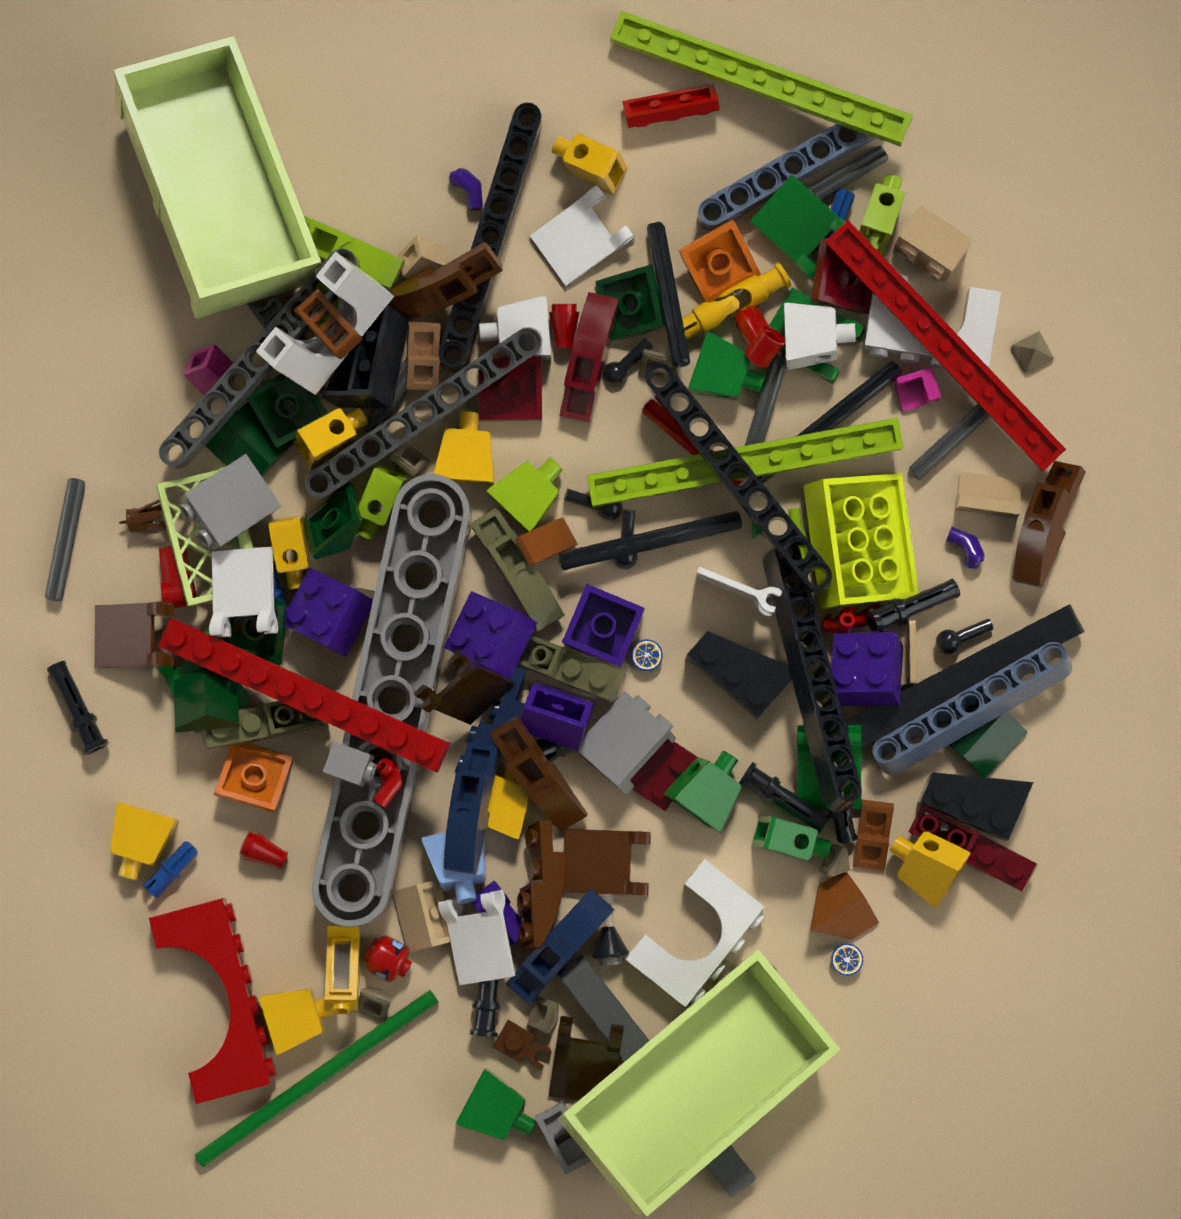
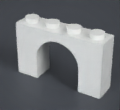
[256,251,394,395]
[863,275,1001,368]
[625,859,765,1007]

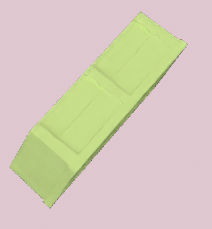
[114,36,321,319]
[557,949,841,1217]

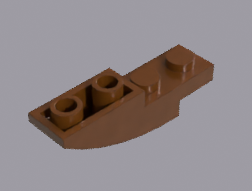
[387,242,503,319]
[1013,461,1086,588]
[490,715,588,831]
[517,820,565,952]

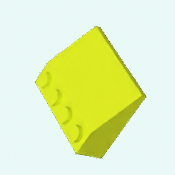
[803,473,919,610]

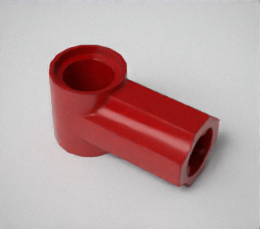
[734,306,785,368]
[159,545,196,609]

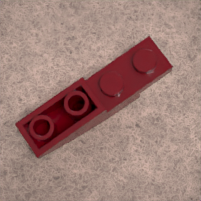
[559,292,620,423]
[908,804,1038,893]

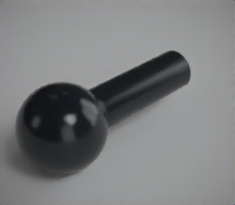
[603,338,654,387]
[564,488,623,520]
[613,509,638,569]
[936,618,994,654]

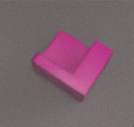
[184,344,235,396]
[893,367,941,411]

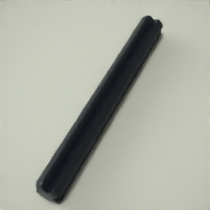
[647,222,690,368]

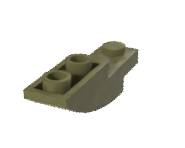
[470,507,565,633]
[518,635,625,702]
[201,701,328,750]

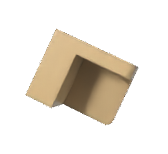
[398,235,450,279]

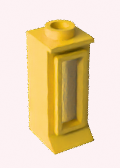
[324,926,361,1015]

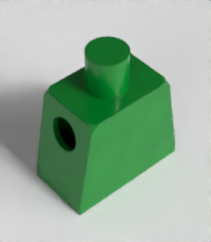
[688,332,766,400]
[664,750,741,832]
[751,815,831,861]
[455,1068,536,1140]

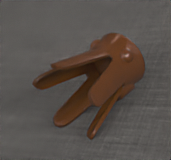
[119,499,166,533]

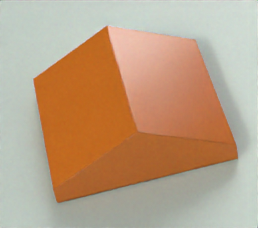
[678,219,761,302]
[214,744,293,813]

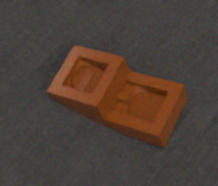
[515,517,578,567]
[853,799,894,871]

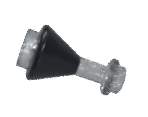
[592,894,629,966]

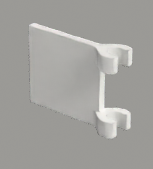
[530,185,635,287]
[209,547,278,638]
[695,567,782,617]
[438,890,515,985]

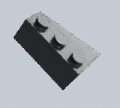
[319,306,409,408]
[686,631,792,720]
[918,772,1034,841]

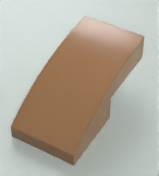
[406,322,441,390]

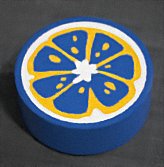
[631,639,663,672]
[831,944,863,976]

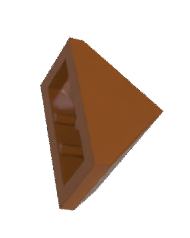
[810,872,879,939]

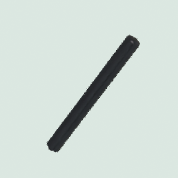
[758,361,902,484]
[559,511,742,570]

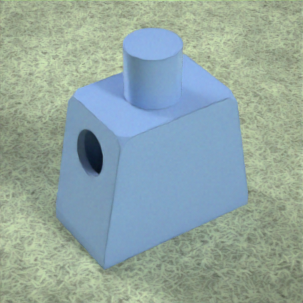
[422,832,486,904]

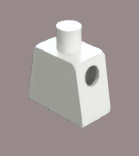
[479,296,551,360]
[784,303,856,370]

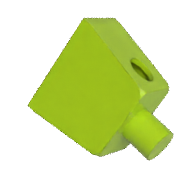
[859,174,905,255]
[487,457,563,532]
[357,466,411,540]

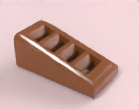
[295,289,363,359]

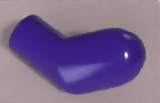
[449,168,483,211]

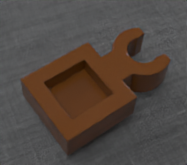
[492,1019,552,1069]

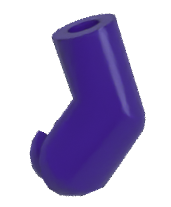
[946,527,985,569]

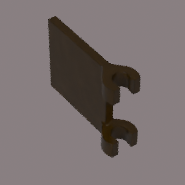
[414,651,514,725]
[548,1016,624,1101]

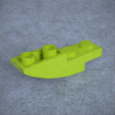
[303,215,405,289]

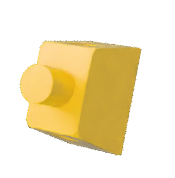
[552,133,628,195]
[294,408,368,470]
[434,412,495,485]
[268,515,311,589]
[487,767,530,840]
[110,802,179,880]
[889,832,971,908]
[259,988,335,1055]

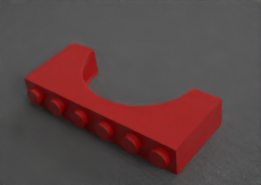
[149,898,277,1104]

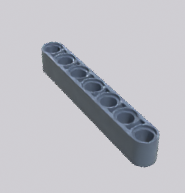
[698,124,876,231]
[872,642,1072,775]

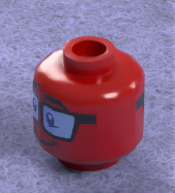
[363,935,413,983]

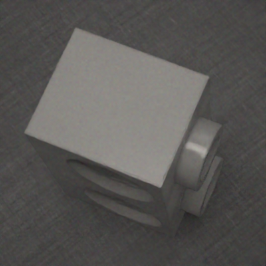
[322,741,377,787]
[535,1100,591,1175]

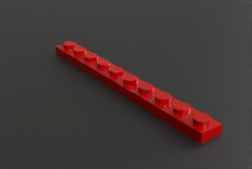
[825,220,1067,472]
[158,617,451,773]

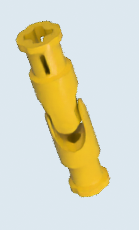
[682,262,792,340]

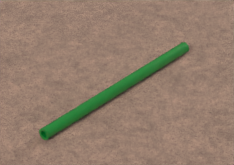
[194,990,439,1167]

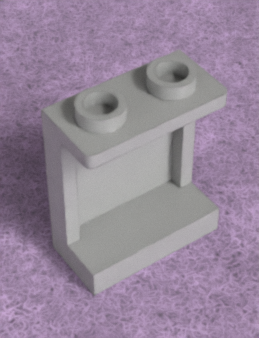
[179,454,281,551]
[576,692,677,795]

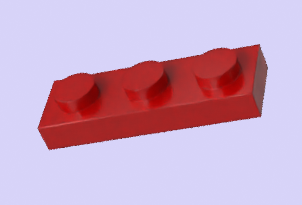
[622,83,720,128]

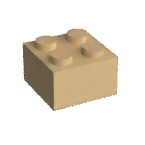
[894,205,973,282]

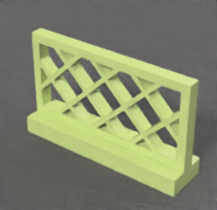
[156,467,253,607]

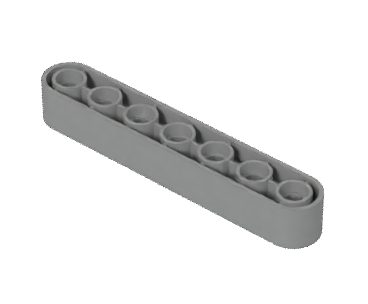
[312,474,472,927]

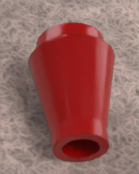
[549,304,580,348]
[239,831,288,870]

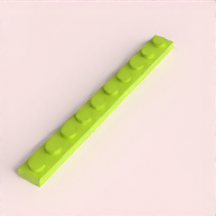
[610,11,913,147]
[587,417,904,507]

